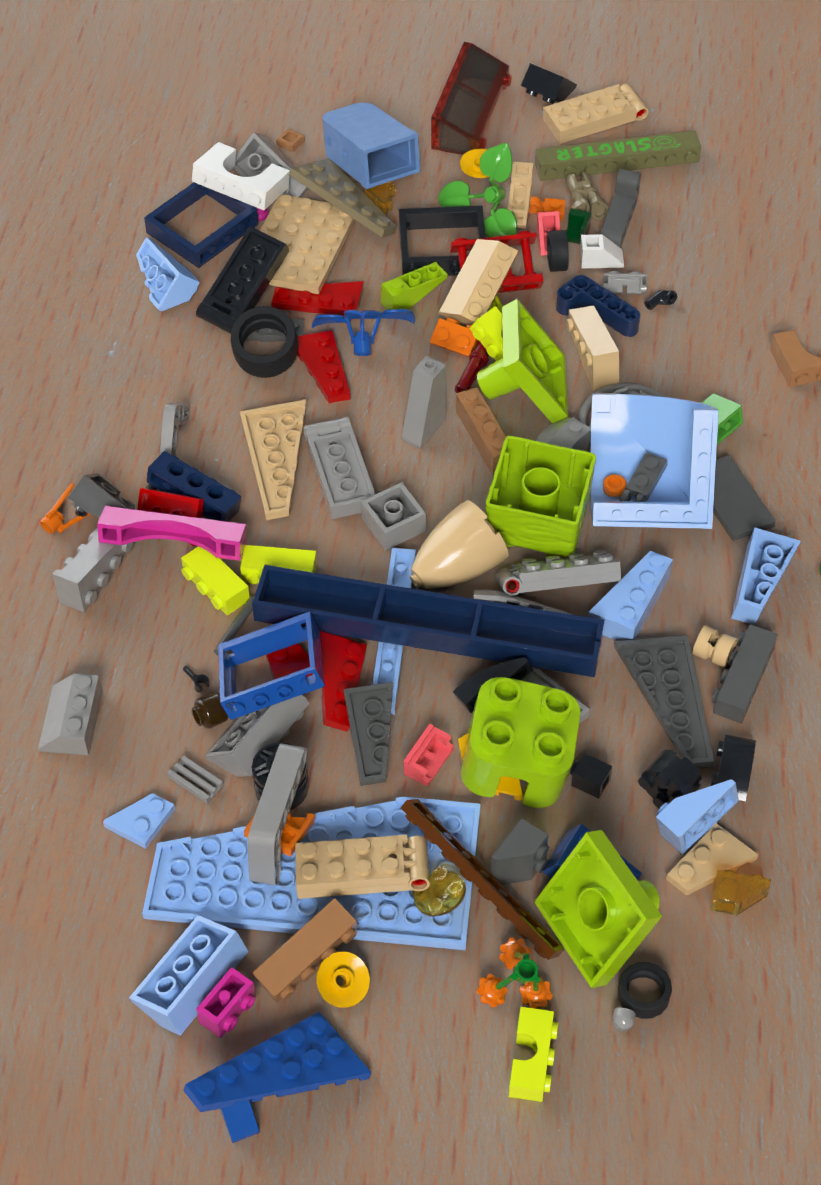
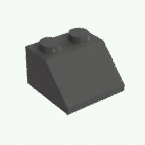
[491,818,549,885]

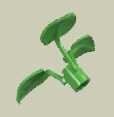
[438,143,517,238]

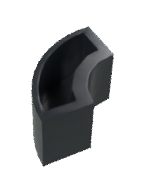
[711,734,756,802]

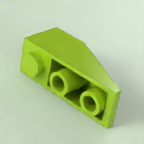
[380,262,448,310]

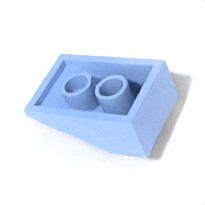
[656,779,738,855]

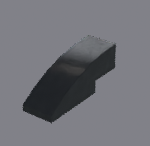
[453,657,533,713]

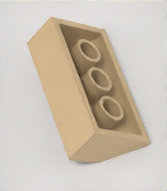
[439,239,518,327]

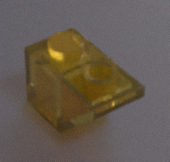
[365,181,396,216]
[710,870,771,915]

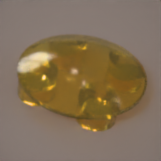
[412,867,466,916]

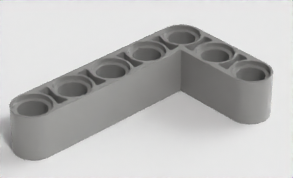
[248,743,307,886]

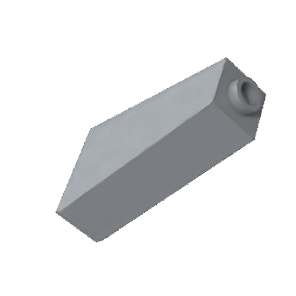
[402,355,446,449]

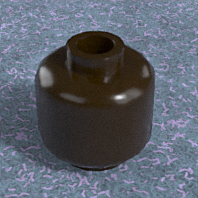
[192,692,228,729]

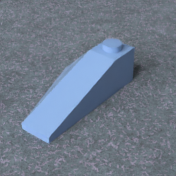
[136,237,200,311]

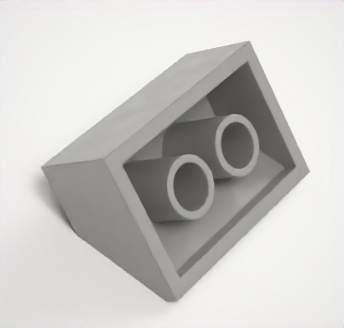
[38,673,103,755]

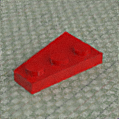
[137,488,204,546]
[265,643,313,680]

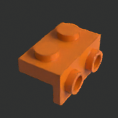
[430,318,478,358]

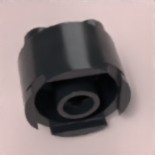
[638,750,702,809]

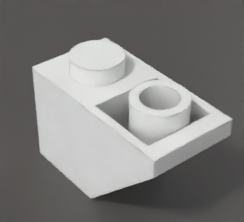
[580,234,624,269]

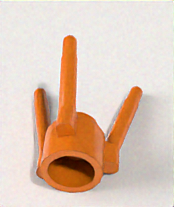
[39,483,91,534]

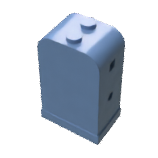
[322,103,420,189]

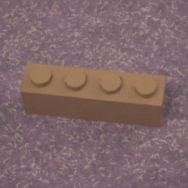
[456,387,506,475]
[253,898,358,1003]

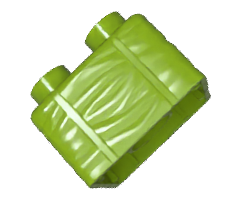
[485,436,596,557]

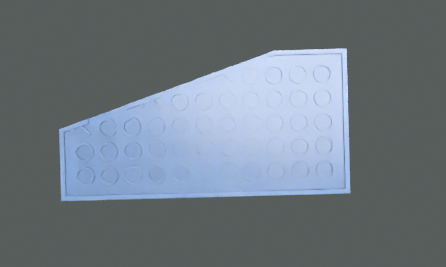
[142,797,481,950]

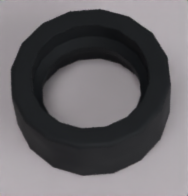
[547,230,569,272]
[618,962,672,1019]

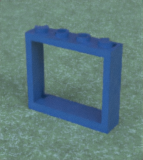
[218,611,325,720]

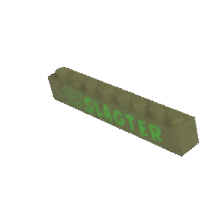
[535,130,701,181]

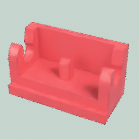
[403,724,454,786]

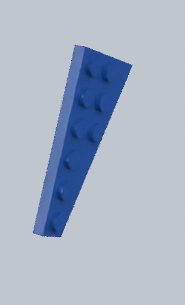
[183,1012,372,1112]

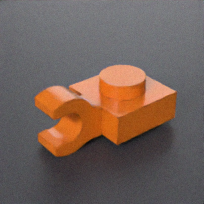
[529,196,566,220]

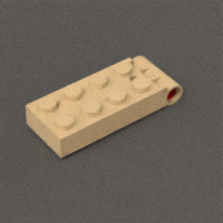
[543,84,649,144]
[295,835,430,899]

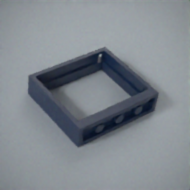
[144,182,258,268]

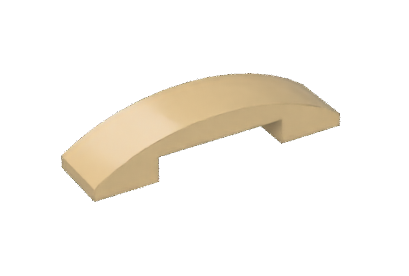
[507,162,533,228]

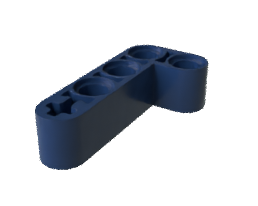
[556,275,640,337]

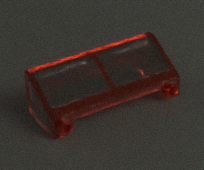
[431,42,512,155]

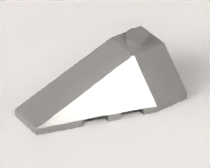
[234,132,308,198]

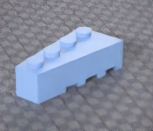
[588,551,673,641]

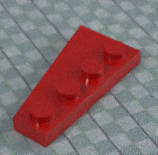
[271,281,364,316]
[297,330,351,403]
[320,631,367,732]

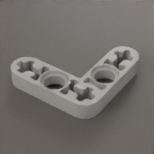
[160,402,190,456]

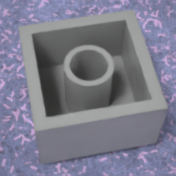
[361,482,426,551]

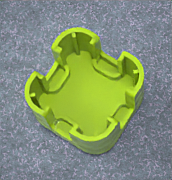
[460,677,580,808]

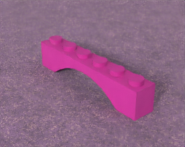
[97,506,246,561]

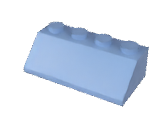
[129,915,249,1036]

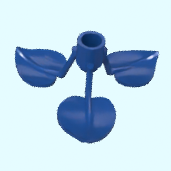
[312,309,415,356]

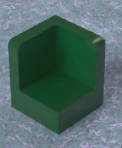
[566,208,591,244]

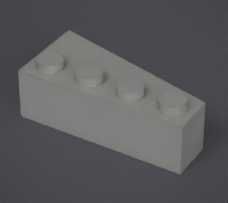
[52,527,133,613]

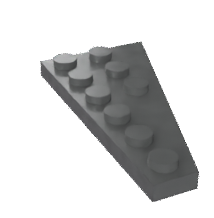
[614,635,714,768]

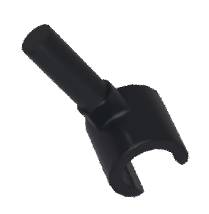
[183,666,209,693]

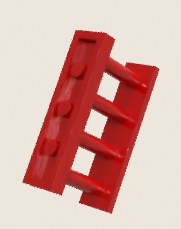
[450,231,544,293]

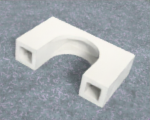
[192,142,290,210]

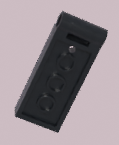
[196,226,289,334]

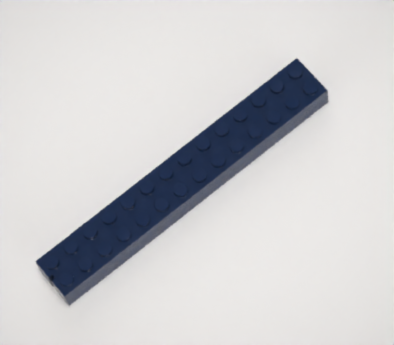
[252,565,604,677]

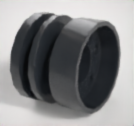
[251,742,309,810]

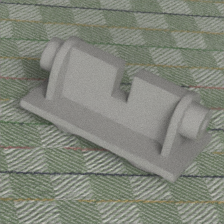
[603,271,647,295]

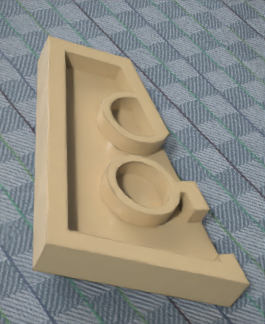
[666,823,758,896]

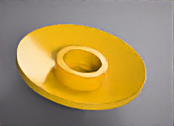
[460,149,490,178]
[316,951,370,1008]

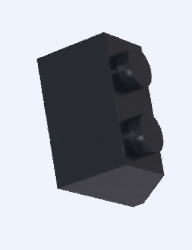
[521,63,577,104]

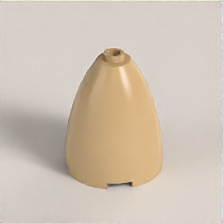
[410,500,509,589]

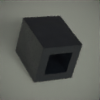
[570,753,612,799]

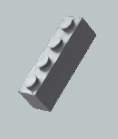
[712,624,778,724]

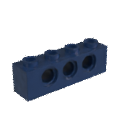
[147,451,242,522]

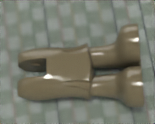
[566,172,609,220]

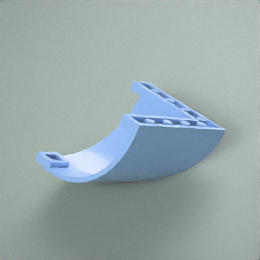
[590,393,718,529]

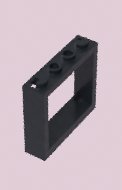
[399,206,486,276]

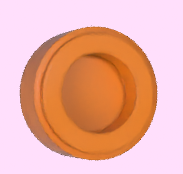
[603,474,627,497]

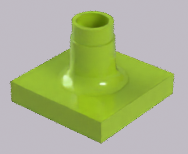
[477,299,568,424]
[534,830,662,989]

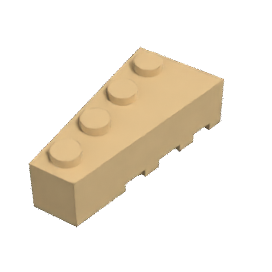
[566,306,619,392]

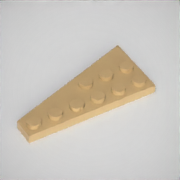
[240,399,307,520]

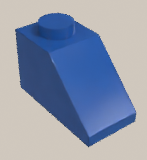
[220,1100,260,1143]

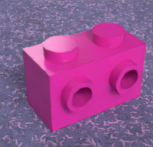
[196,967,256,1038]

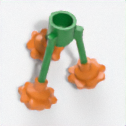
[476,937,553,1009]

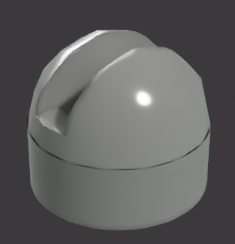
[612,1008,636,1031]

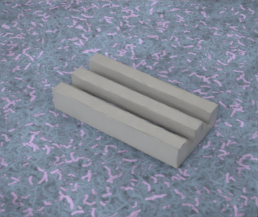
[167,756,224,804]

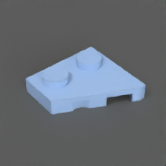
[103,793,175,849]

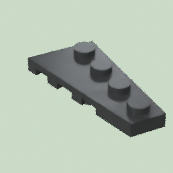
[343,682,393,786]

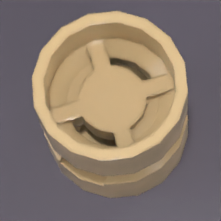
[692,625,738,668]

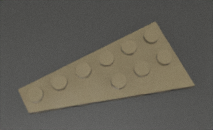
[289,158,397,237]

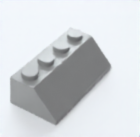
[205,695,310,777]

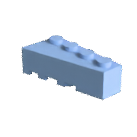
[731,527,801,625]

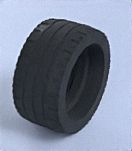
[231,306,298,378]

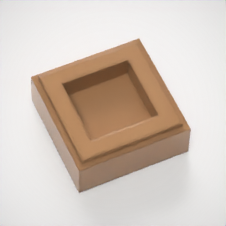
[276,128,305,152]

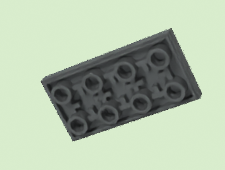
[713,455,776,541]

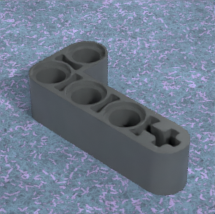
[601,169,641,248]

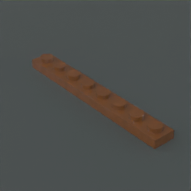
[400,799,565,960]

